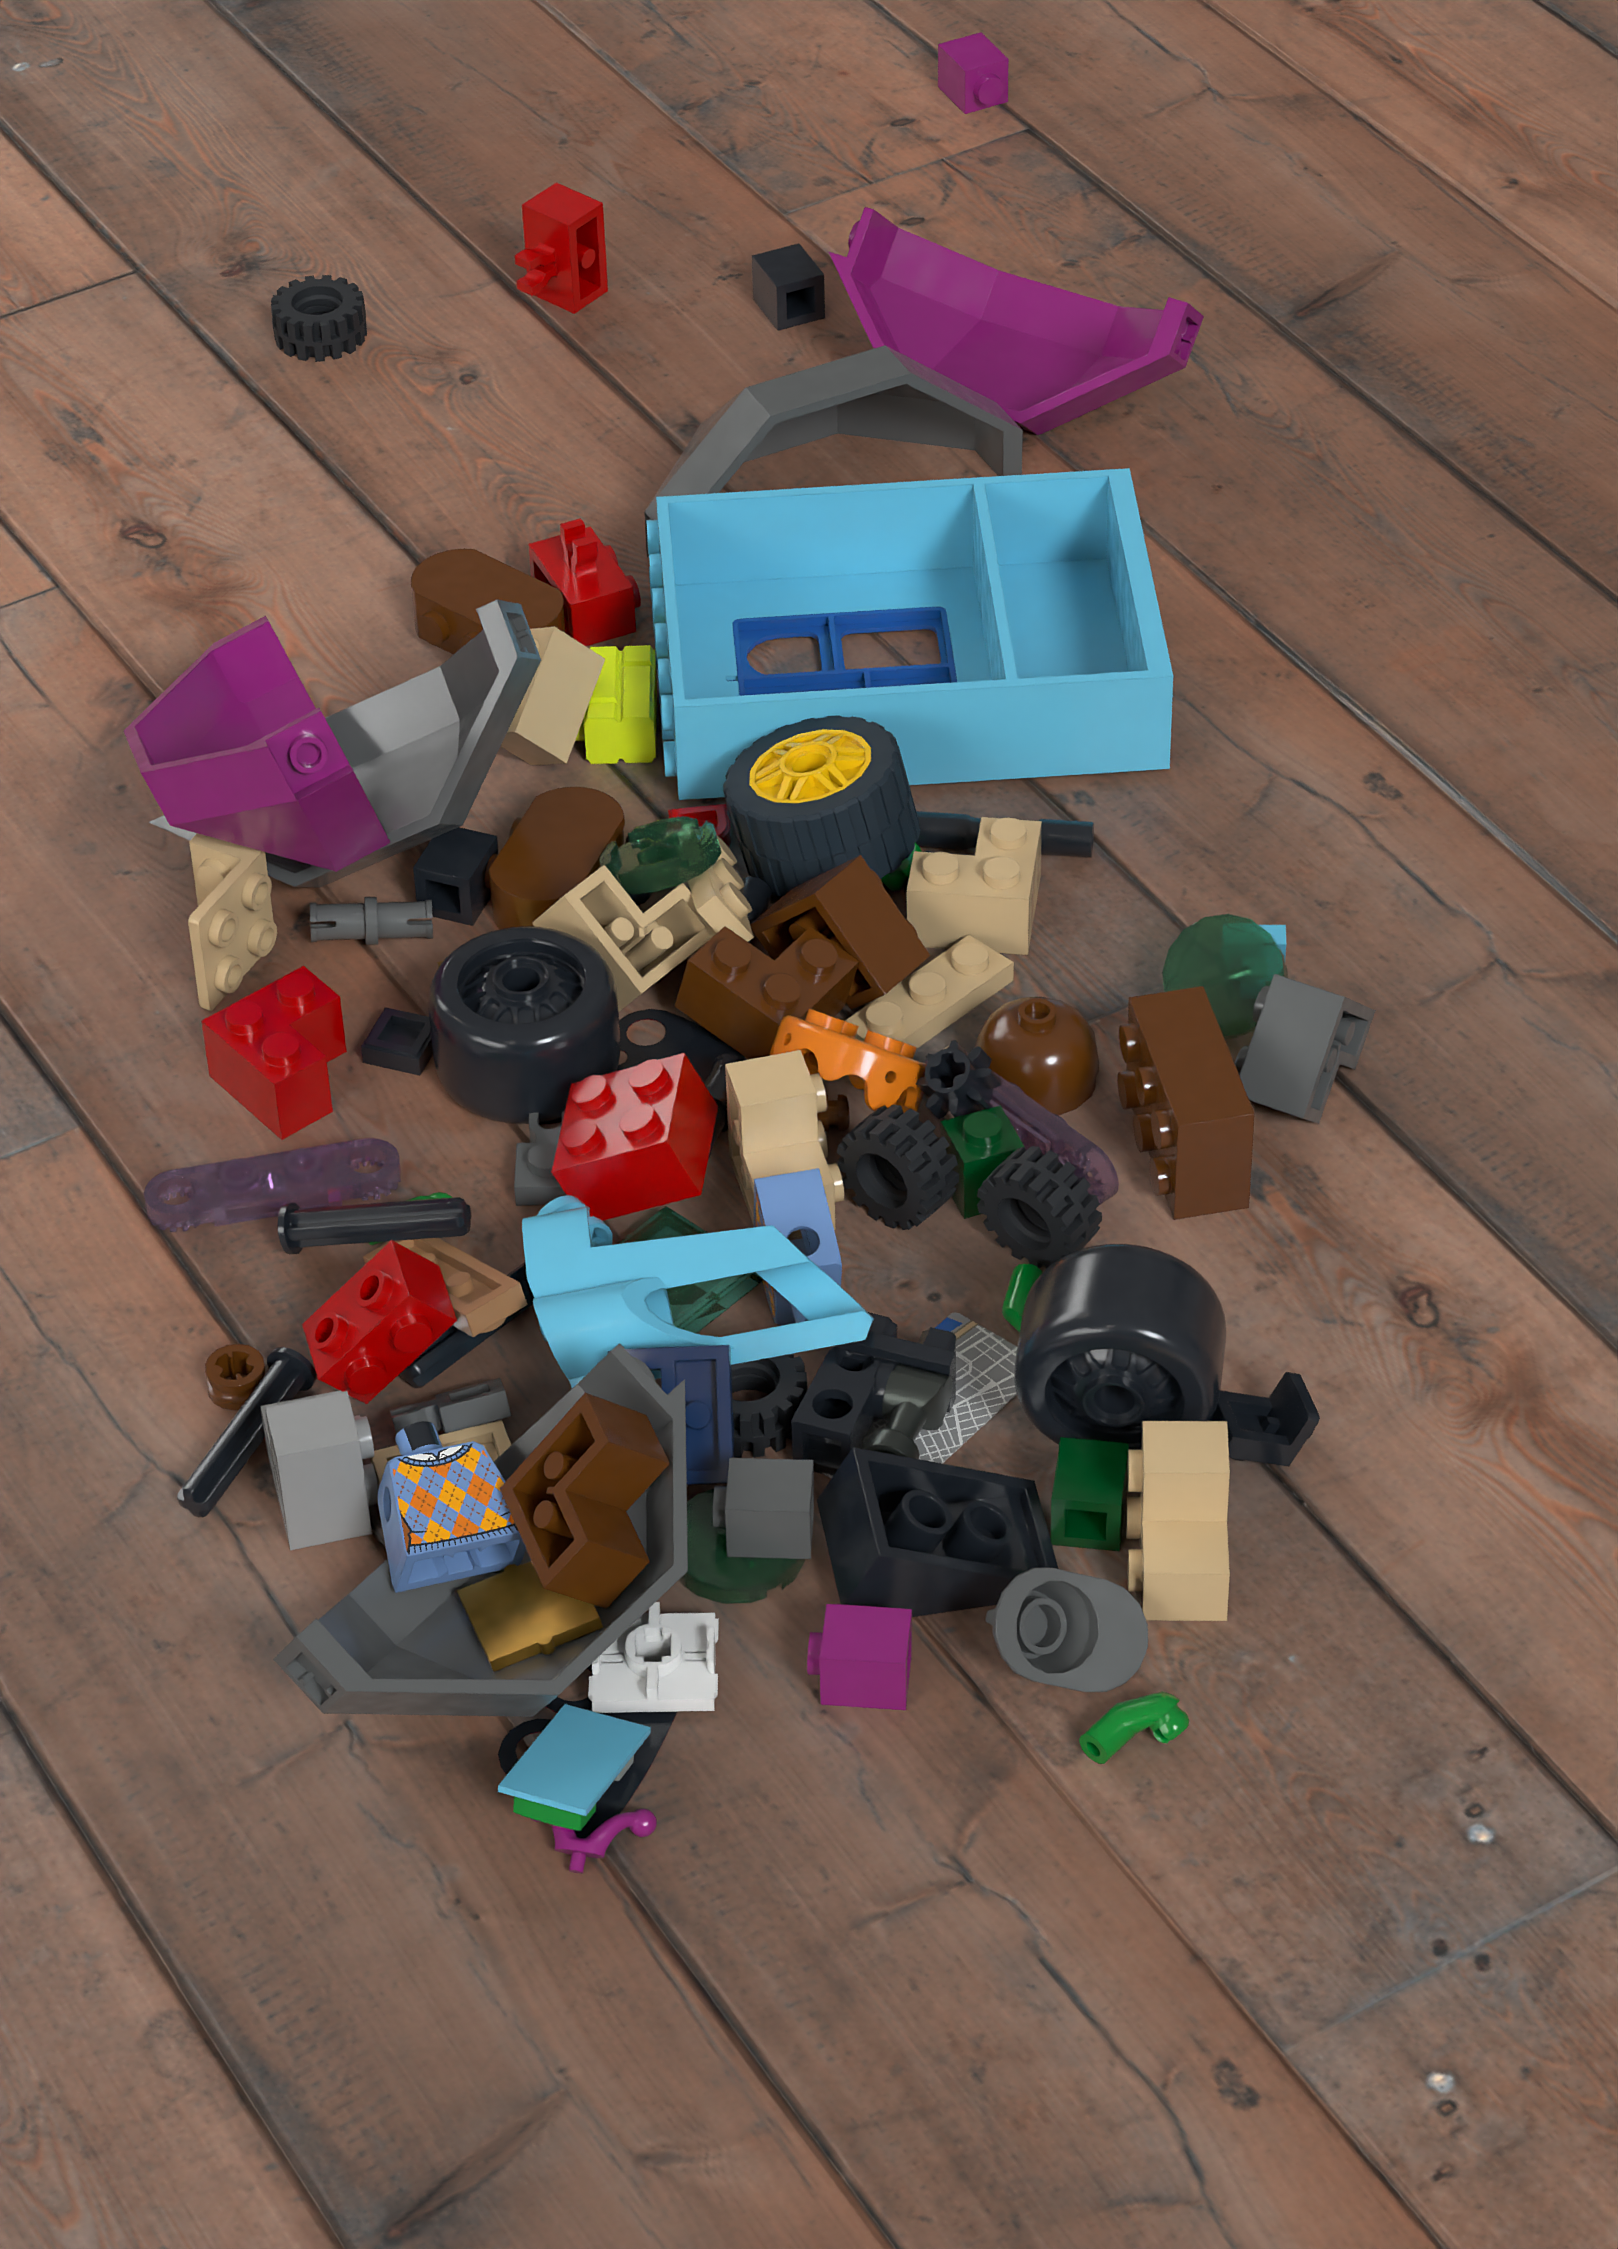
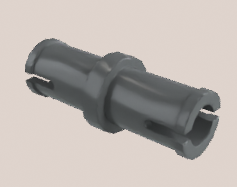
[310,897,433,945]

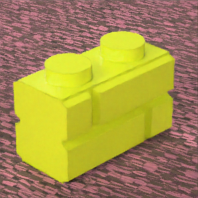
[575,645,657,764]

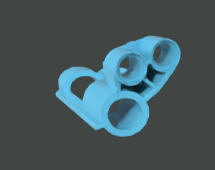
[522,1206,874,1388]

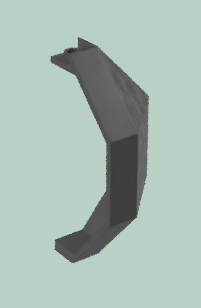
[644,345,1023,557]
[149,600,541,888]
[273,1343,688,1717]

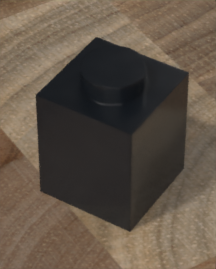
[752,243,825,331]
[413,827,499,926]

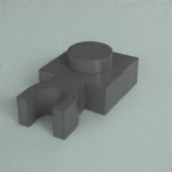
[514,1111,566,1206]
[390,1378,512,1435]

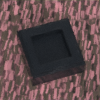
[361,1007,433,1076]

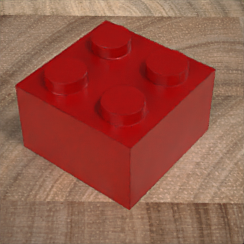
[551,1053,718,1221]

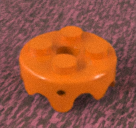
[770,1009,927,1113]

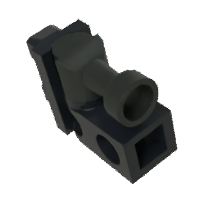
[791,1312,956,1475]

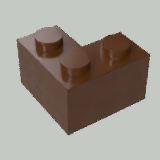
[750,855,931,1010]
[675,926,860,1059]
[500,1392,670,1609]

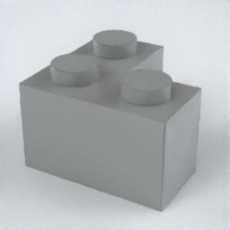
[260,1390,378,1550]

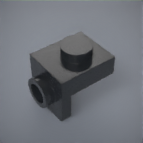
[1210,1372,1320,1467]

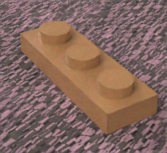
[363,1238,527,1337]

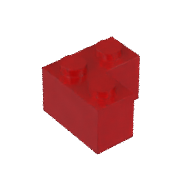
[201,965,347,1140]

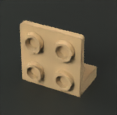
[188,833,277,1011]

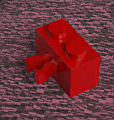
[514,182,608,314]
[528,518,641,646]

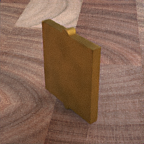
[457,1561,603,1672]

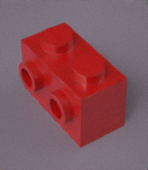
[302,1240,457,1404]

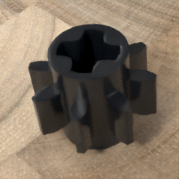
[916,1040,1002,1119]

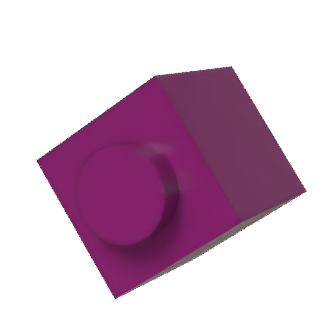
[938,32,1009,114]
[807,1604,912,1710]

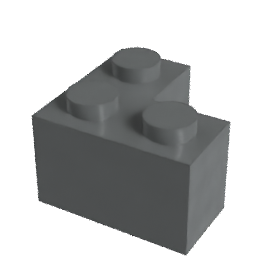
[1234,974,1376,1124]

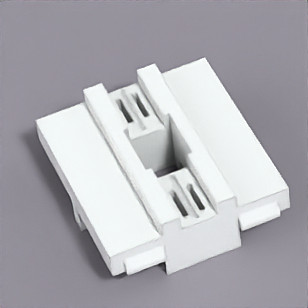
[588,1602,719,1713]

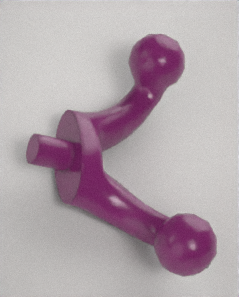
[530,1808,657,1874]

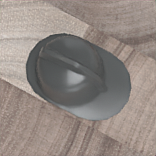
[985,1568,1148,1692]

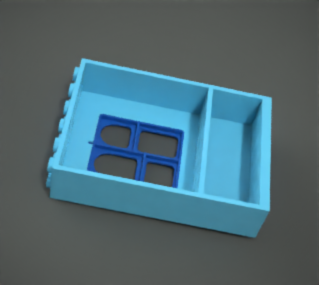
[646,468,1173,800]

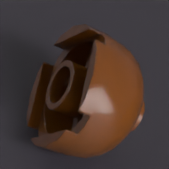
[975,997,1099,1118]

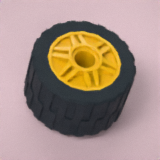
[723,715,920,897]

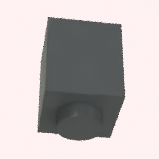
[713,1458,815,1559]

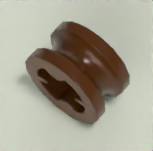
[205,1344,265,1410]

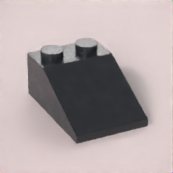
[817,1447,1059,1617]

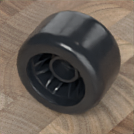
[428,926,621,1124]
[1014,1244,1226,1450]

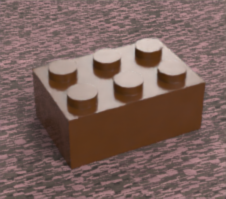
[1117,986,1255,1220]

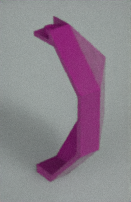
[828,207,1204,435]
[123,616,391,872]

